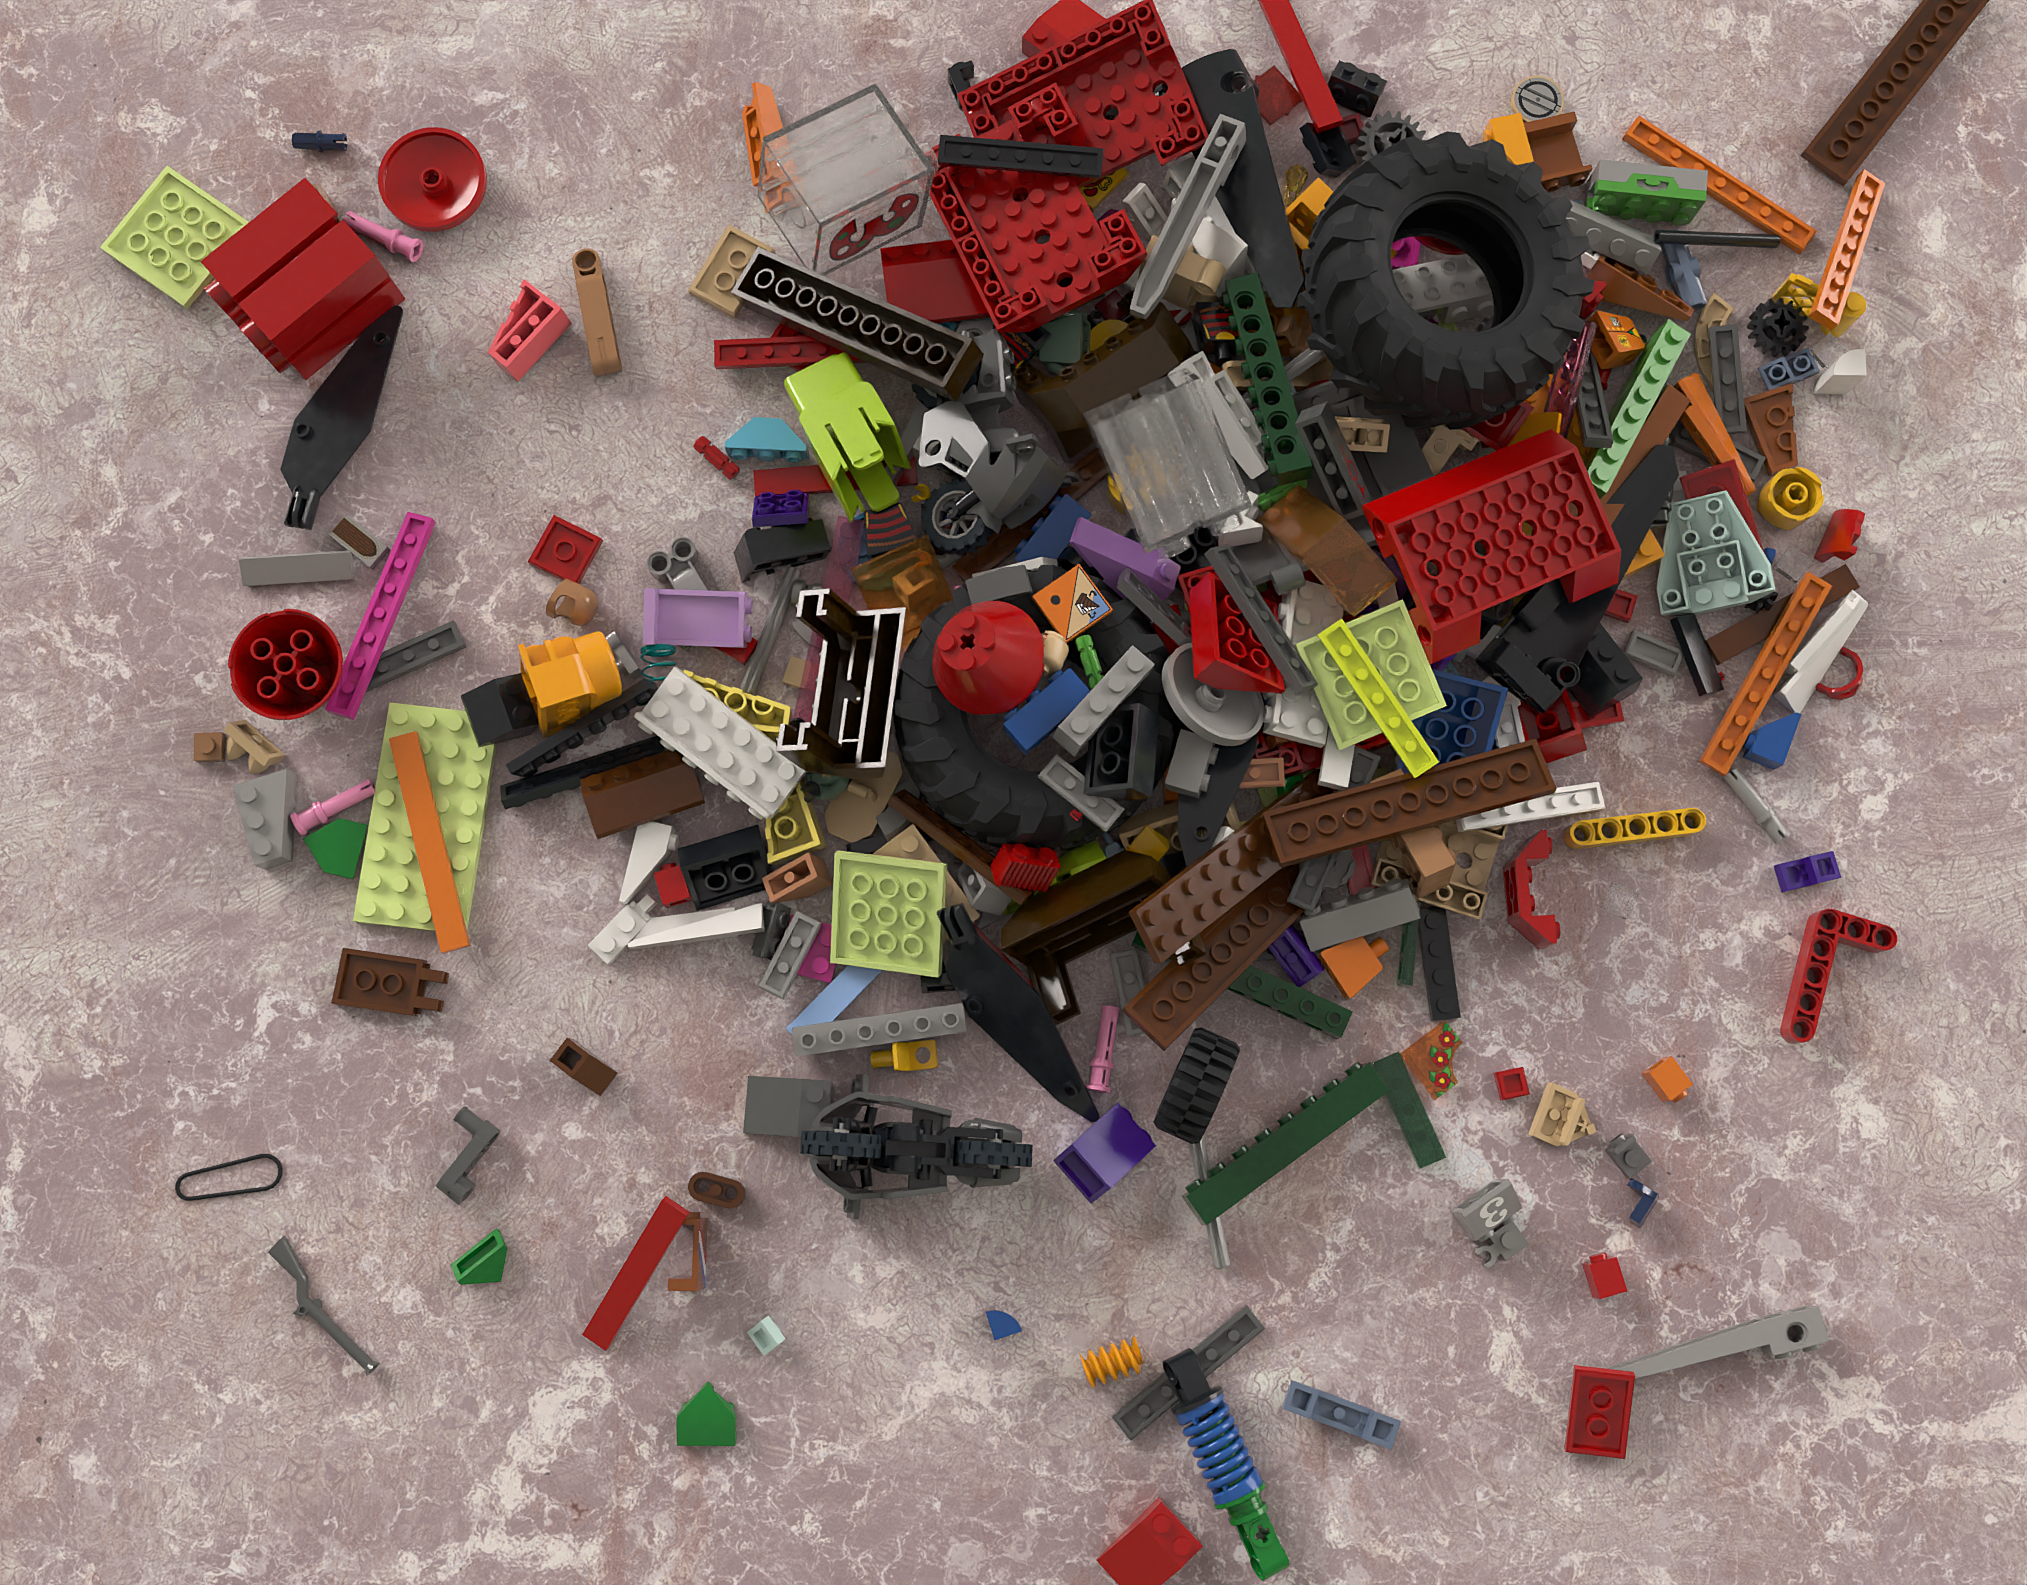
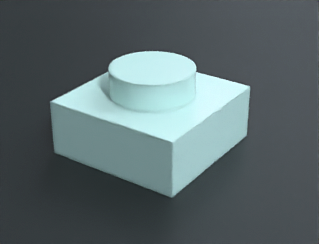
[747,1315,785,1356]

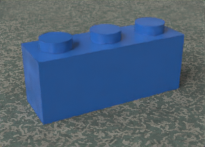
[1014,494,1092,562]
[1003,668,1090,756]

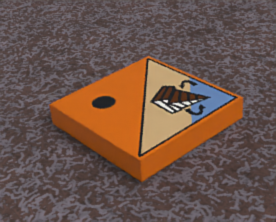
[1032,564,1113,644]

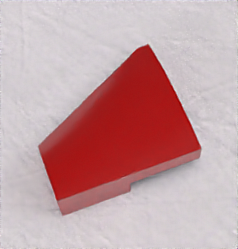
[1814,509,1865,563]

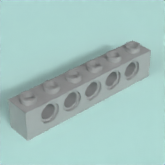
[792,1003,967,1057]

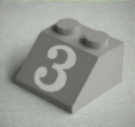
[1450,1179,1522,1242]

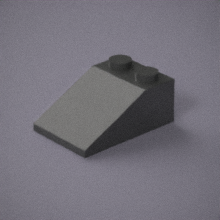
[743,1076,834,1137]

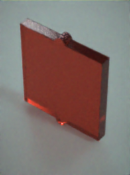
[1241,65,1303,126]

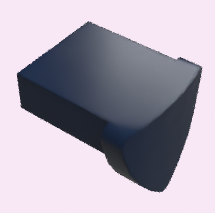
[1627,1178,1659,1228]

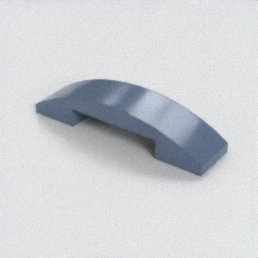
[1282,1380,1401,1450]

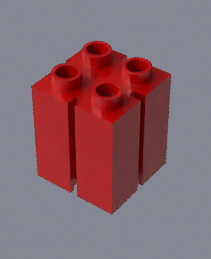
[200,178,405,380]

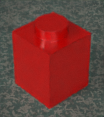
[654,863,693,908]
[1582,1252,1628,1299]

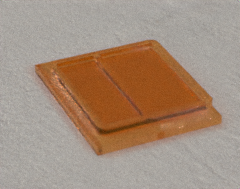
[851,534,953,648]

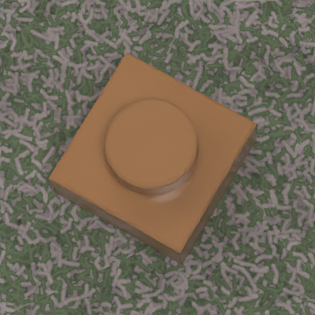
[193,732,226,762]

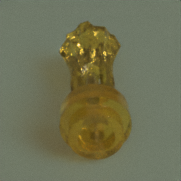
[1284,164,1309,209]

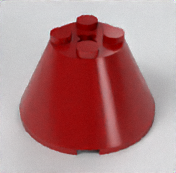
[932,601,1045,715]
[228,609,343,720]

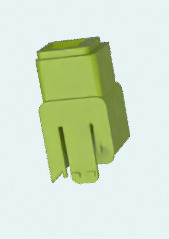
[784,353,911,523]

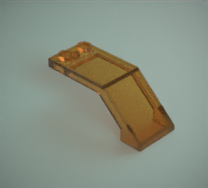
[1257,485,1397,617]

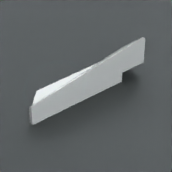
[1168,351,1268,479]
[628,903,765,950]

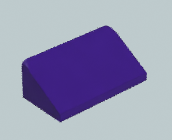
[1268,925,1325,987]

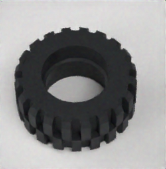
[1153,1027,1240,1144]

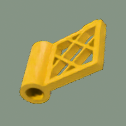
[1771,273,1867,338]

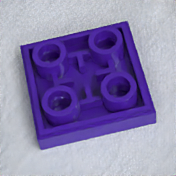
[752,490,810,527]

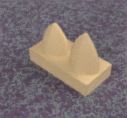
[224,720,285,774]

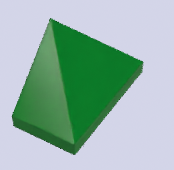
[450,1228,507,1285]

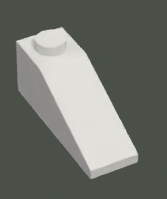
[619,822,679,905]

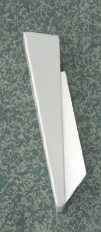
[1773,590,1868,714]

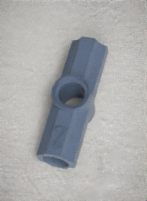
[1661,229,1707,312]

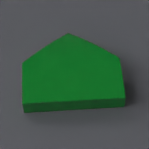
[302,818,368,879]
[676,1381,737,1446]

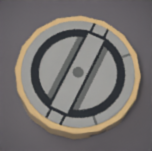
[1510,75,1564,123]

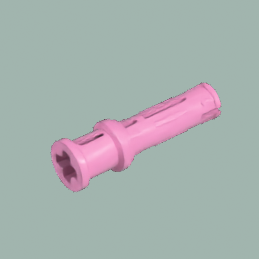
[343,211,423,262]
[290,778,376,836]
[1086,1005,1120,1093]

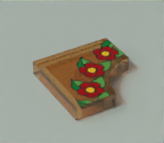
[1399,1020,1463,1100]

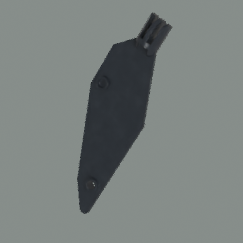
[280,305,403,530]
[1178,718,1257,867]
[937,903,1099,1122]

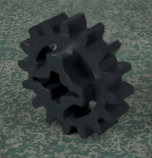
[1747,298,1809,357]

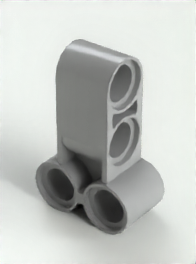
[647,537,708,591]

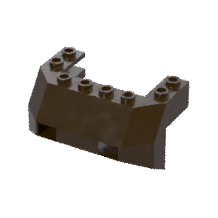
[1013,290,1196,463]
[776,588,906,779]
[1001,850,1207,1025]

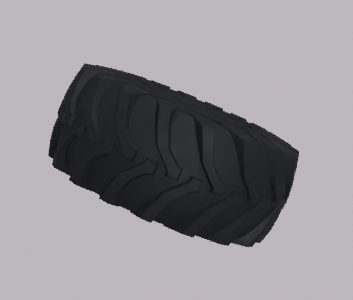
[1297,131,1595,430]
[893,565,1179,851]

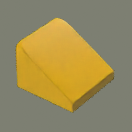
[1130,825,1169,861]

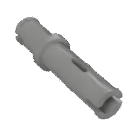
[1723,767,1791,844]

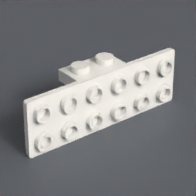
[1392,254,1494,324]

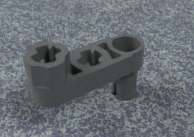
[436,1106,500,1205]

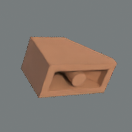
[762,852,833,904]

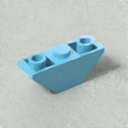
[725,417,809,463]

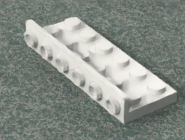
[1263,580,1346,748]
[634,667,807,820]

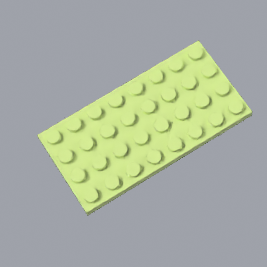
[353,702,497,932]

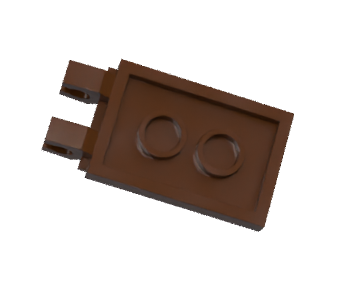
[331,948,450,1017]

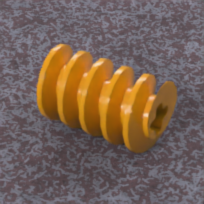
[1079,1336,1143,1388]

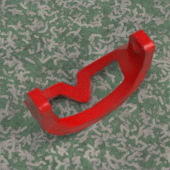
[1815,647,1864,700]

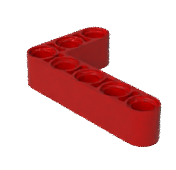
[1780,908,1898,1044]

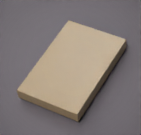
[688,225,776,318]

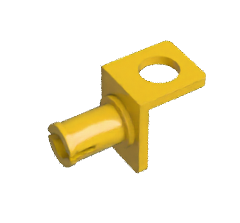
[870,1040,938,1071]

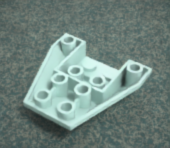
[1657,490,1776,616]

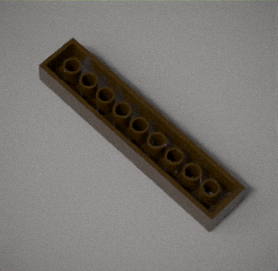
[730,247,984,402]

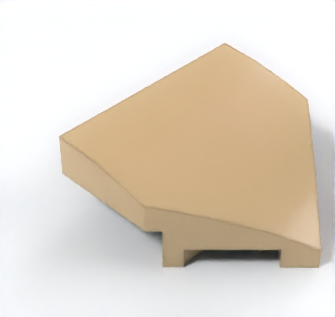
[1528,1082,1597,1147]

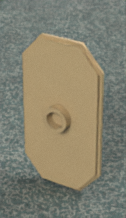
[824,750,903,843]

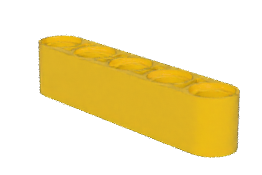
[1563,808,1706,849]

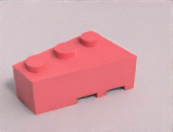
[488,279,572,382]

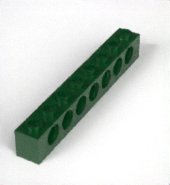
[1221,273,1312,486]
[1131,930,1353,1040]

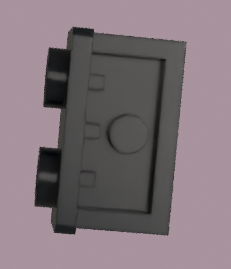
[1327,60,1387,117]
[1299,122,1356,178]

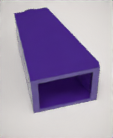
[1053,1103,1156,1204]

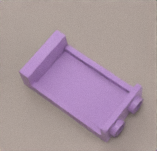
[643,588,753,648]

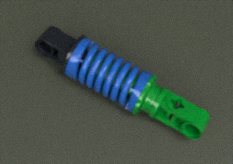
[1163,1348,1290,1581]

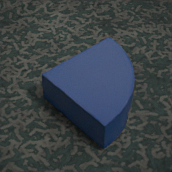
[986,1310,1022,1340]

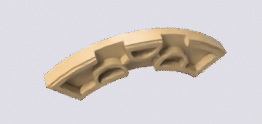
[1694,293,1744,392]

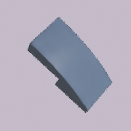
[1758,347,1820,391]

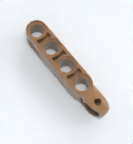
[572,248,622,377]

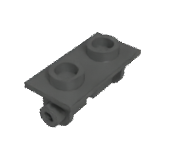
[751,901,791,960]

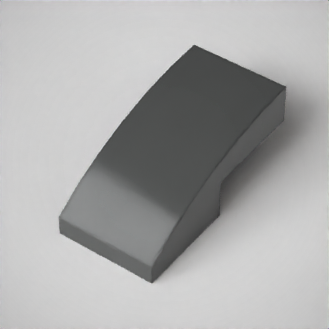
[965,565,1032,604]

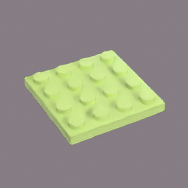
[100,166,249,310]
[1295,599,1447,750]
[830,850,947,977]

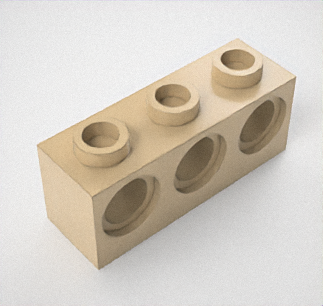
[1335,416,1390,452]

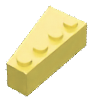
[684,669,794,742]
[765,742,827,866]

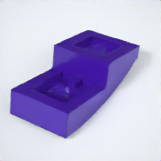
[1774,851,1842,893]

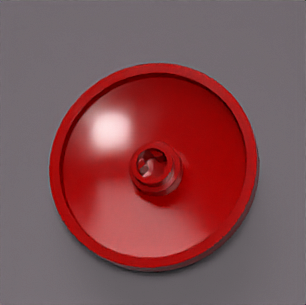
[378,127,487,232]

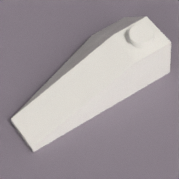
[1171,198,1248,297]

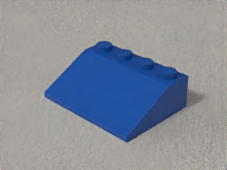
[1396,669,1508,774]

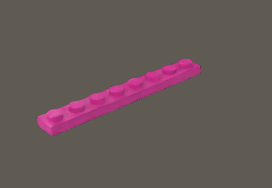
[325,512,436,720]

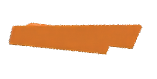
[742,82,805,213]
[1673,373,1756,496]

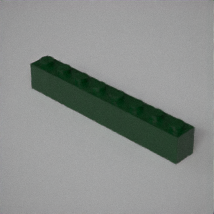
[1182,1061,1390,1225]

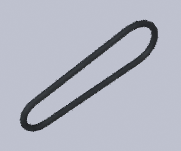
[175,1154,283,1201]

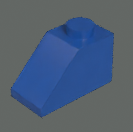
[1743,712,1802,770]

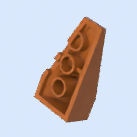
[1586,254,1695,322]

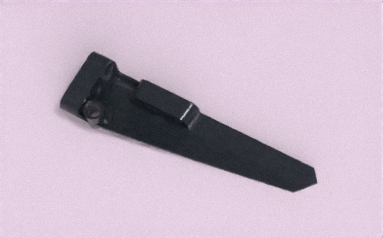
[1161,49,1305,309]
[1475,445,1679,714]

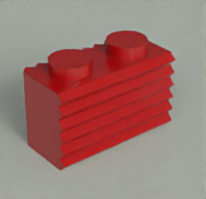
[991,843,1061,892]

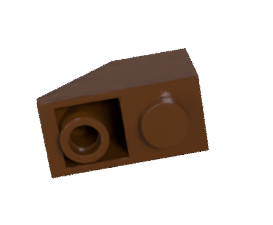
[549,1038,618,1096]

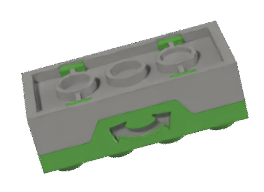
[1584,159,1708,225]

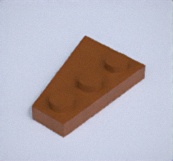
[1744,383,1798,476]

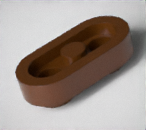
[688,1172,746,1209]

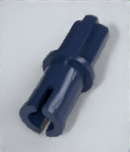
[291,130,348,152]

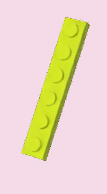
[1317,618,1439,778]

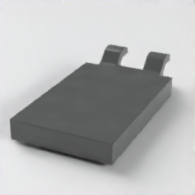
[1117,567,1192,646]

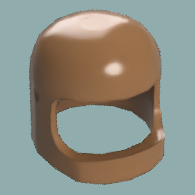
[546,579,599,626]

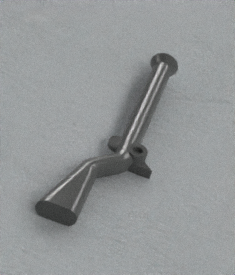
[268,1236,380,1376]

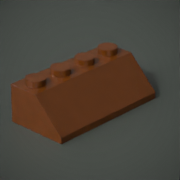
[580,749,705,839]

